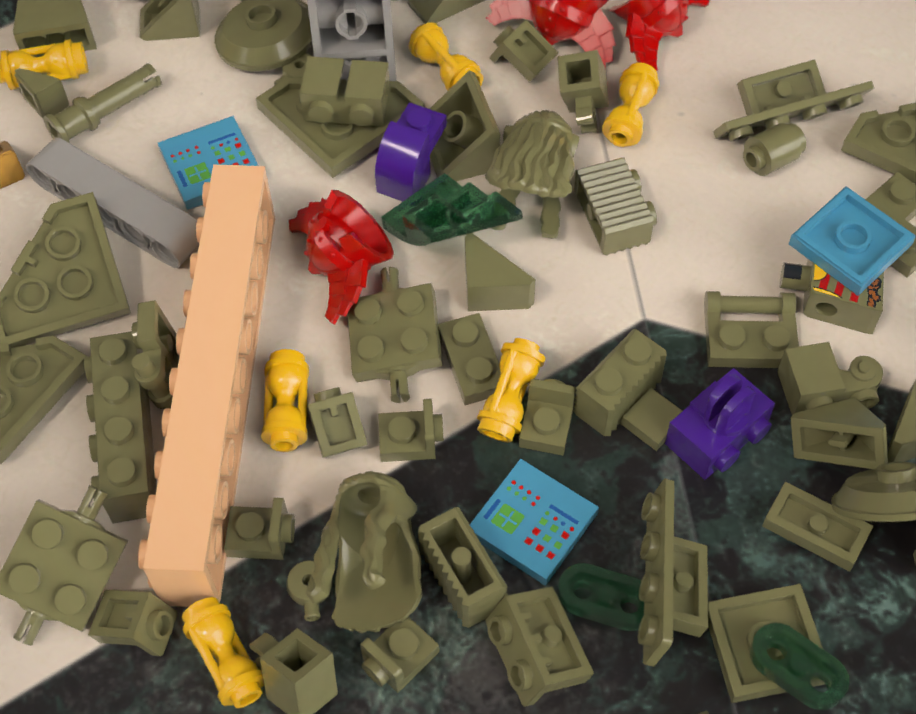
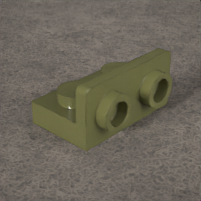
[486,586,594,707]

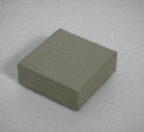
[621,388,682,451]

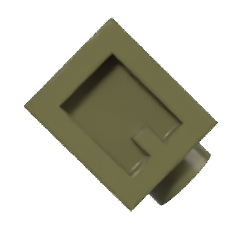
[489,20,559,82]
[519,379,576,456]
[307,387,368,458]
[378,398,444,462]
[224,498,295,560]
[88,590,177,656]
[360,617,440,693]

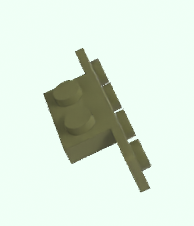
[713,59,874,142]
[638,478,708,667]

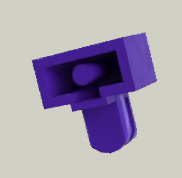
[665,368,775,480]

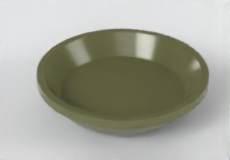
[215,0,313,71]
[831,462,916,522]

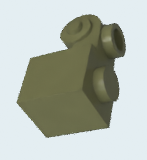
[777,342,883,415]

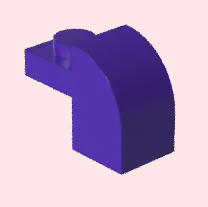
[375,102,447,205]

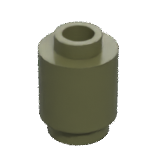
[743,123,806,176]

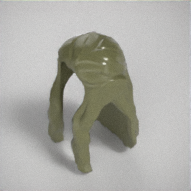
[485,110,579,238]
[306,471,422,634]

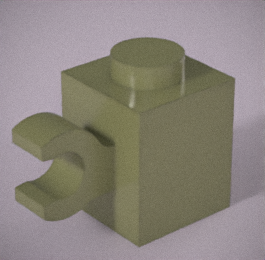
[557,50,609,134]
[250,628,338,714]

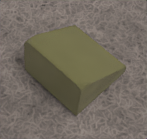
[14,68,69,119]

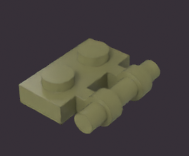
[131,300,180,410]

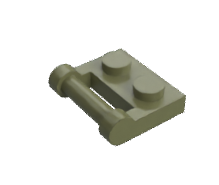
[704,291,799,368]

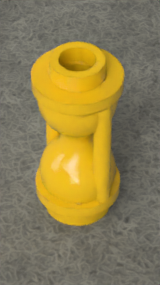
[408,22,483,91]
[0,39,89,90]
[602,63,659,147]
[477,338,546,443]
[261,349,309,452]
[182,597,264,708]

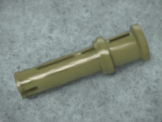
[43,63,161,143]

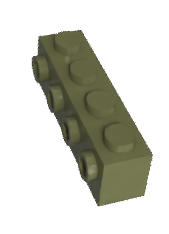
[84,331,157,524]

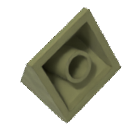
[430,70,500,184]

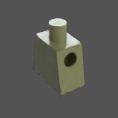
[13,0,97,57]

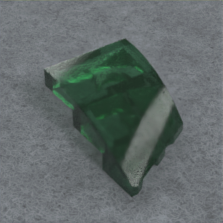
[381,173,523,246]

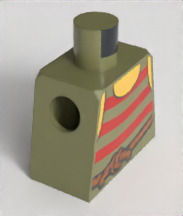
[780,259,884,334]

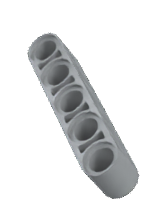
[25,137,199,268]

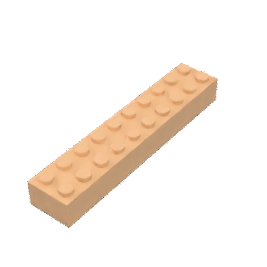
[138,165,275,607]

